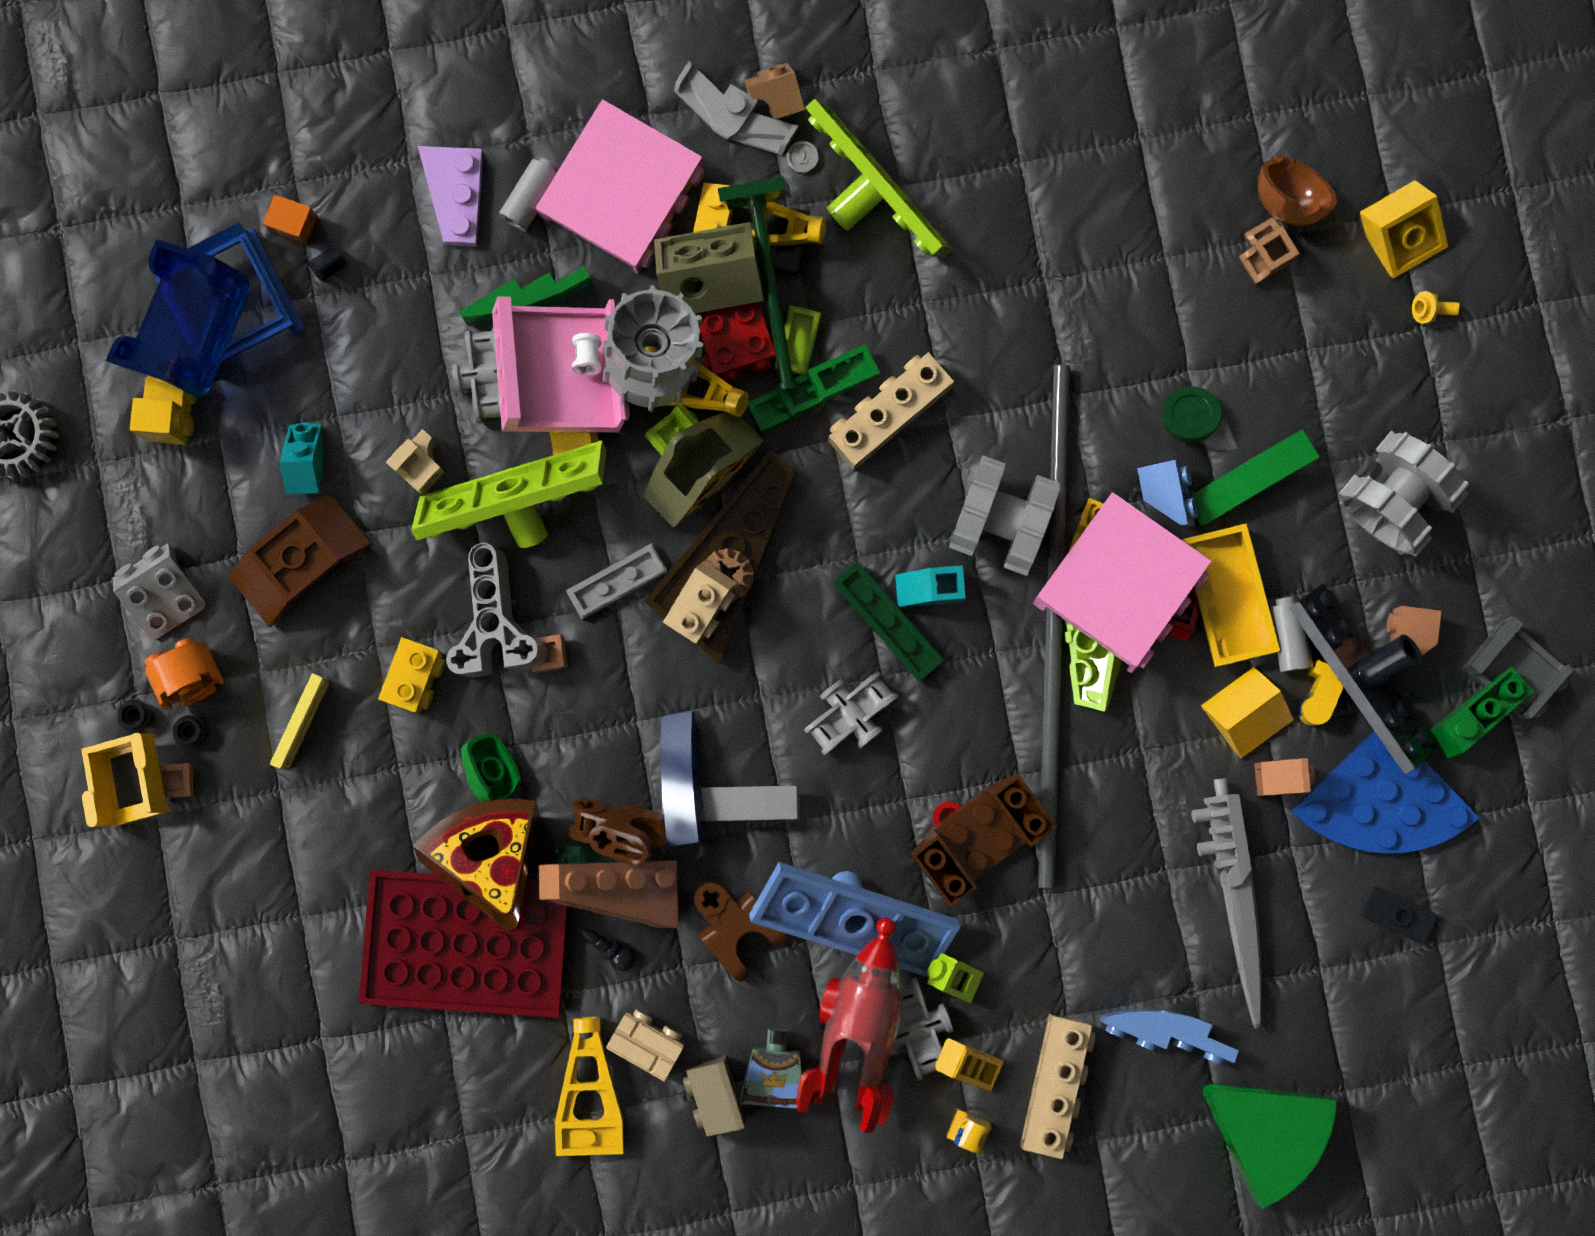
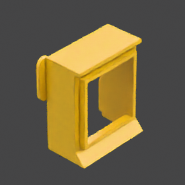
[81,733,173,827]

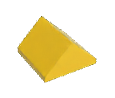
[1201,667,1294,759]

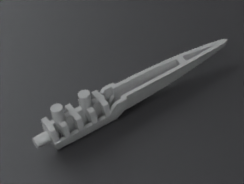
[1191,778,1262,1029]

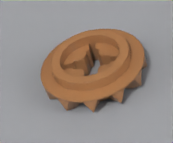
[705,548,754,601]

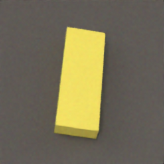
[270,673,330,770]

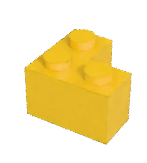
[130,372,197,445]

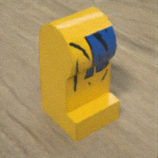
[1298,660,1343,726]
[946,1108,991,1154]

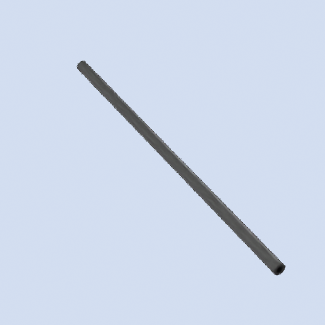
[1038,364,1070,888]

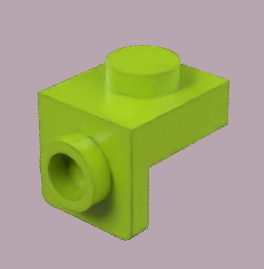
[644,405,698,456]

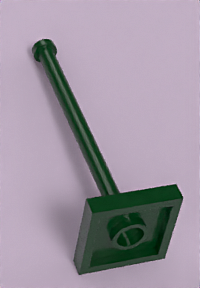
[718,176,798,391]

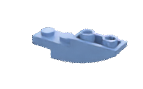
[1099,1009,1239,1065]

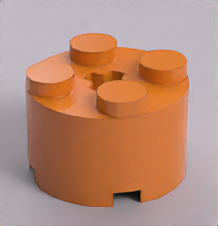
[144,637,224,710]

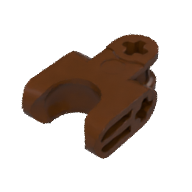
[569,798,667,865]
[694,882,788,982]

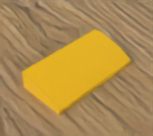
[1182,523,1280,667]

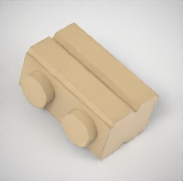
[606,1009,685,1081]

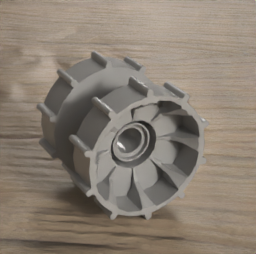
[602,285,703,412]
[1339,431,1469,557]
[949,455,1060,576]

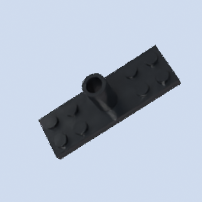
[1289,583,1437,774]

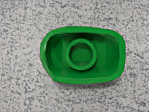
[460,733,521,803]

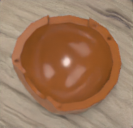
[1257,155,1337,227]

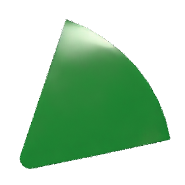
[1203,1084,1337,1209]

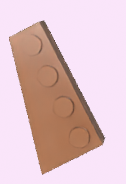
[539,861,678,928]

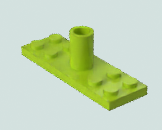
[805,99,954,258]
[411,440,607,548]

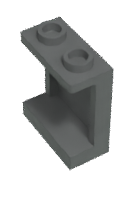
[1462,616,1574,720]

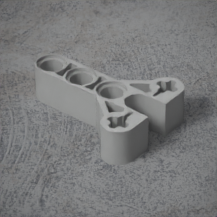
[446,543,548,678]

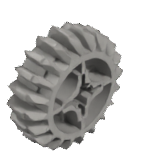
[0,391,59,479]

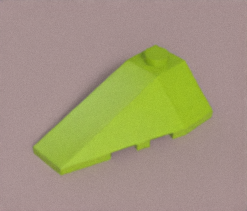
[1065,621,1122,712]

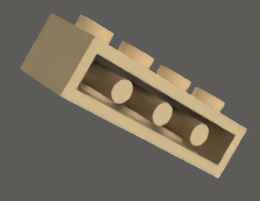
[829,352,954,471]
[1020,1014,1096,1159]

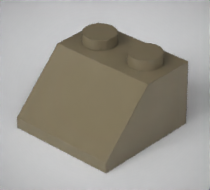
[683,1056,746,1136]

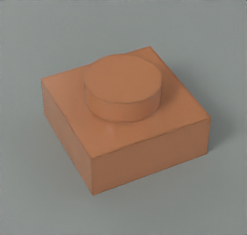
[530,634,568,673]
[159,763,194,798]

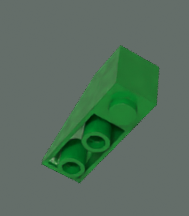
[1430,666,1534,758]

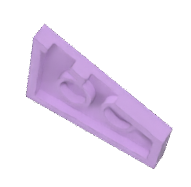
[418,146,483,246]

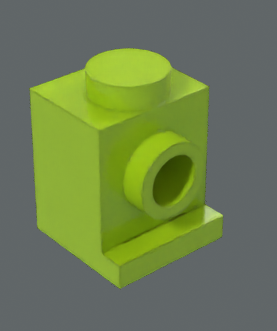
[927,952,984,1003]

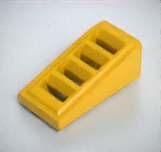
[935,1038,1004,1092]

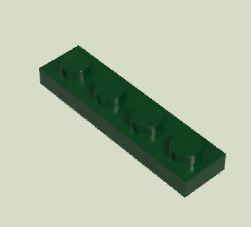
[833,561,944,683]

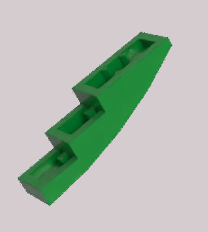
[459,266,593,325]
[746,344,880,435]
[1190,429,1320,527]

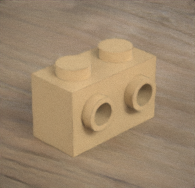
[663,561,737,644]

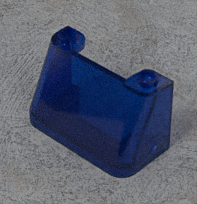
[105,239,250,397]

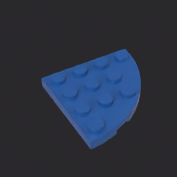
[1289,731,1479,854]

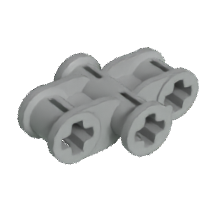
[452,327,501,423]
[804,671,899,756]
[883,977,953,1081]

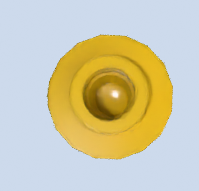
[1412,291,1459,324]

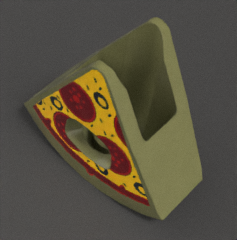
[644,412,763,527]

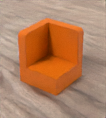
[263,195,317,245]

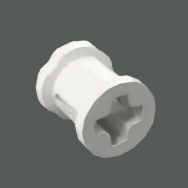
[572,333,602,376]

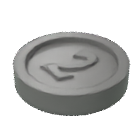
[786,141,818,174]

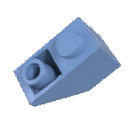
[1137,460,1198,528]

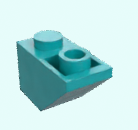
[279,422,323,494]
[895,565,966,608]

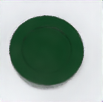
[1162,386,1222,442]

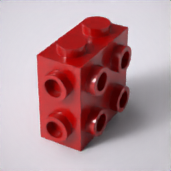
[695,302,776,383]

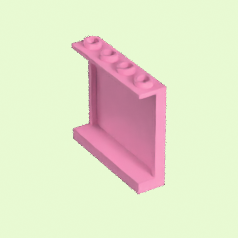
[535,99,705,274]
[492,296,630,433]
[1033,492,1211,673]

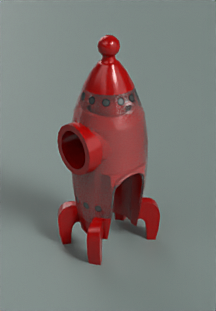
[797,917,903,1133]

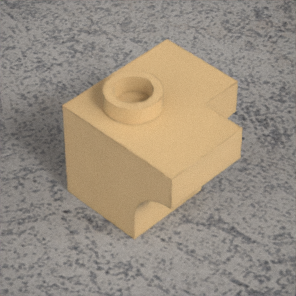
[386,429,445,495]

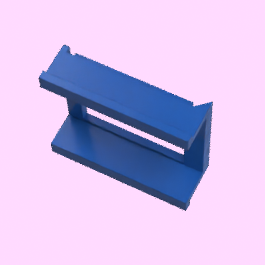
[152,222,306,380]

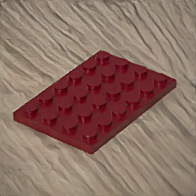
[358,869,568,1018]

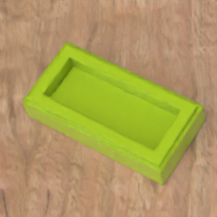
[774,305,821,376]

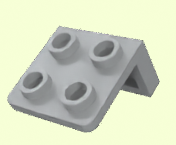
[112,543,205,639]

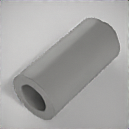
[498,157,557,232]
[1270,597,1314,673]

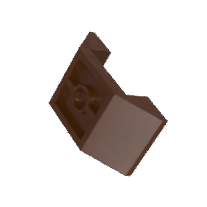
[228,494,372,627]
[911,773,1057,908]

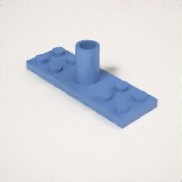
[749,862,960,977]

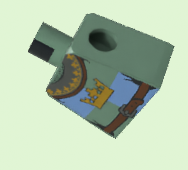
[740,1029,802,1109]

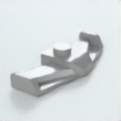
[674,61,799,156]

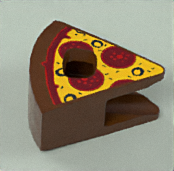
[413,799,540,932]

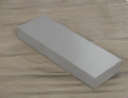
[566,543,668,620]

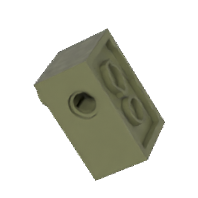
[654,222,764,313]

